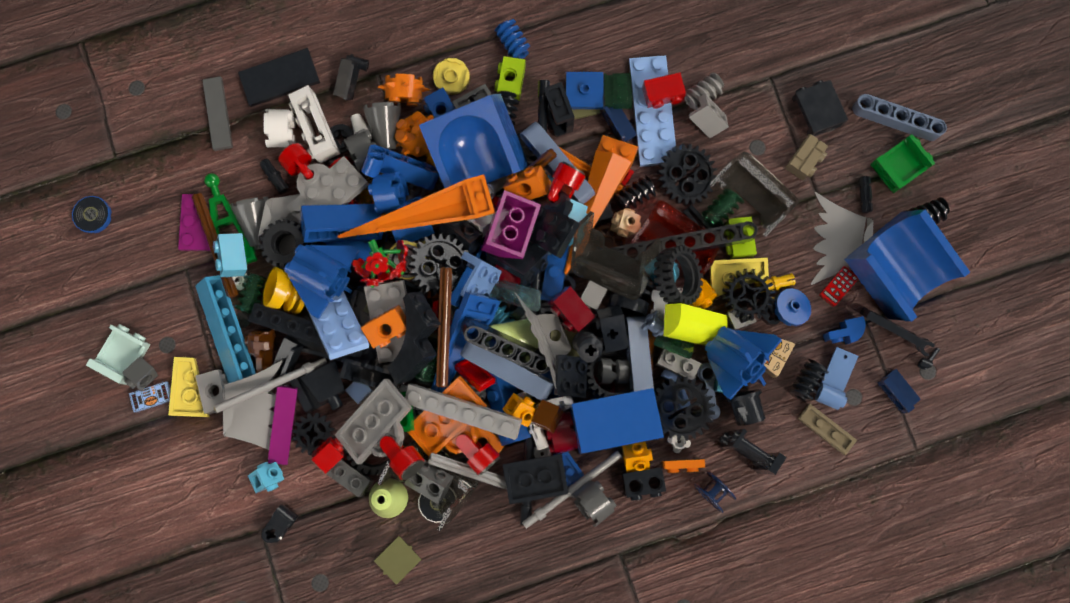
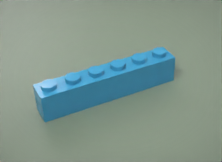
[195,275,256,383]

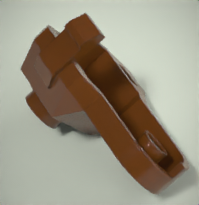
[245,329,276,373]

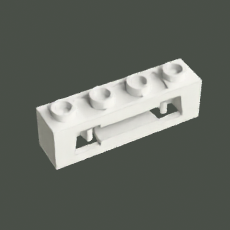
[288,85,340,164]

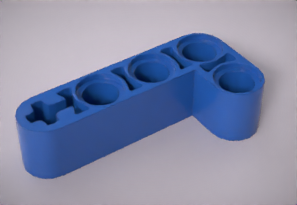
[361,145,439,190]

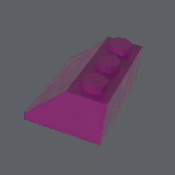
[481,190,541,259]

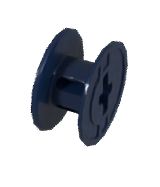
[693,470,736,513]

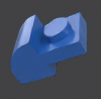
[823,316,866,345]

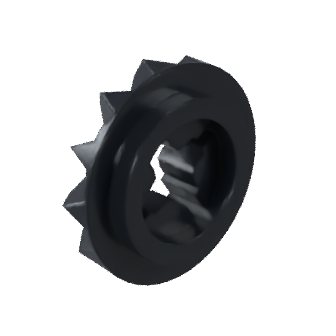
[330,124,354,154]

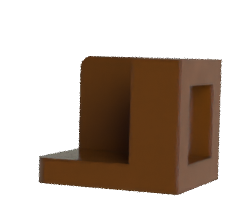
[532,400,564,434]

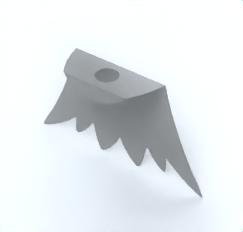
[811,192,873,285]
[258,194,317,255]
[515,292,572,388]
[223,361,282,450]

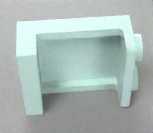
[86,324,151,385]

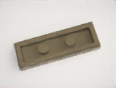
[797,403,857,456]

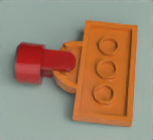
[408,376,500,476]

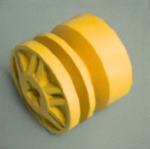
[263,267,305,314]

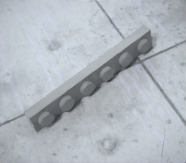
[405,383,522,440]

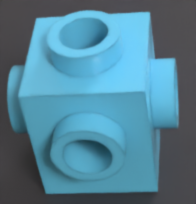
[248,462,284,493]

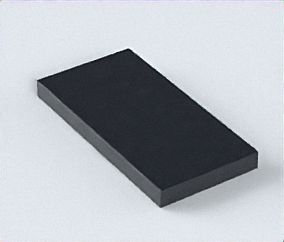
[238,48,320,107]

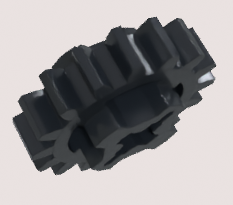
[292,413,336,455]

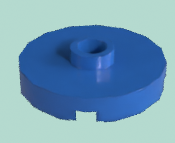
[774,288,811,326]

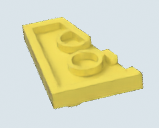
[709,258,769,297]
[168,357,210,417]

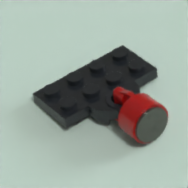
[529,161,586,259]

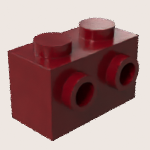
[548,286,596,332]

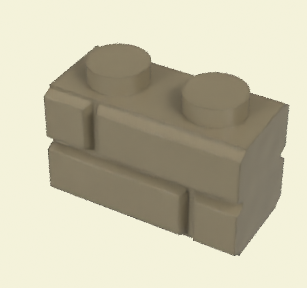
[785,134,828,181]

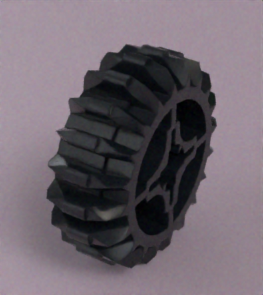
[722,269,775,321]

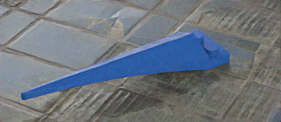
[431,292,500,393]

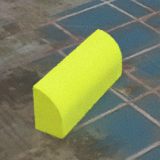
[663,303,728,346]

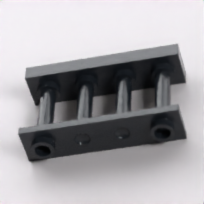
[718,429,787,475]

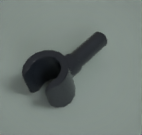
[917,347,940,370]

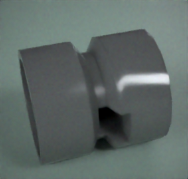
[597,359,630,385]

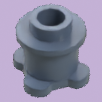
[641,311,664,337]

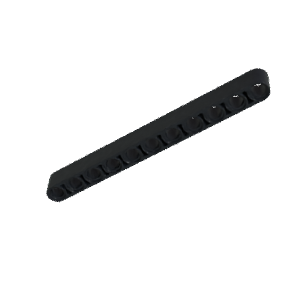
[567,221,758,276]

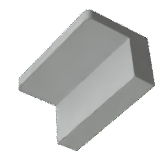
[689,93,729,138]

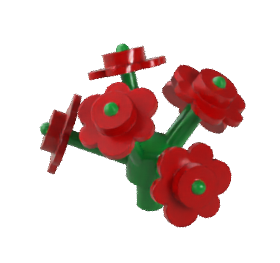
[352,239,408,288]

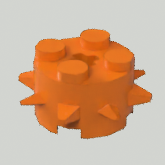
[378,74,430,107]
[395,111,434,157]

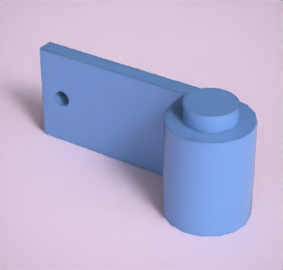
[815,347,858,410]

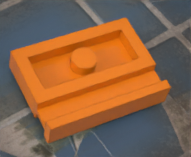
[661,459,705,473]

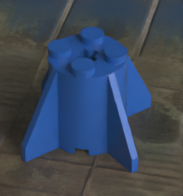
[284,244,360,319]
[705,326,782,400]

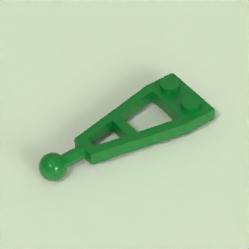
[204,173,258,264]

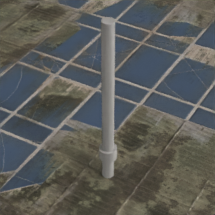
[213,358,327,413]
[522,451,622,529]

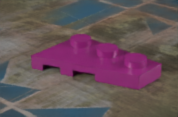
[178,194,211,251]

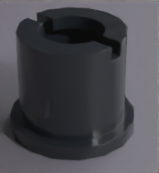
[726,389,766,426]

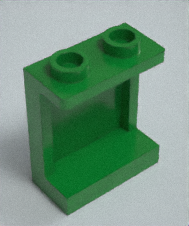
[870,134,935,194]

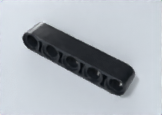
[460,319,550,374]

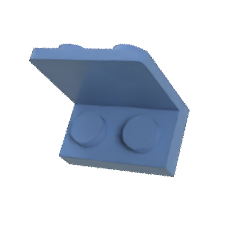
[460,251,502,297]

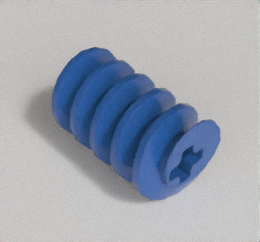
[494,19,530,59]

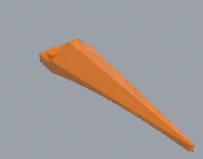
[564,135,638,275]
[338,174,495,238]

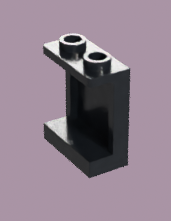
[792,80,848,137]
[543,82,575,137]
[486,242,548,287]

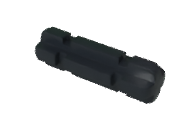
[859,176,873,213]

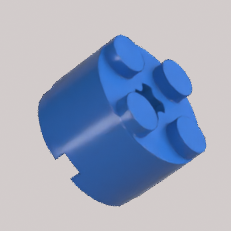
[368,171,409,214]

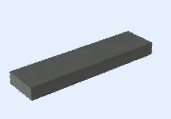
[203,76,233,151]

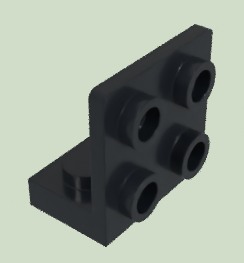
[554,355,588,398]

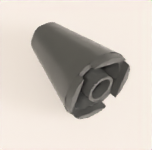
[363,102,401,150]
[230,196,269,250]

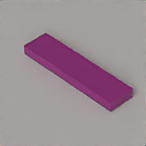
[268,386,298,465]

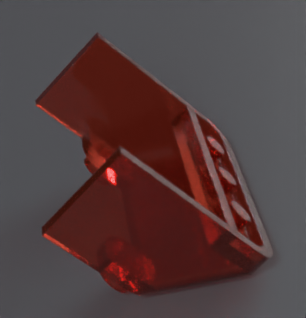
[631,200,719,279]

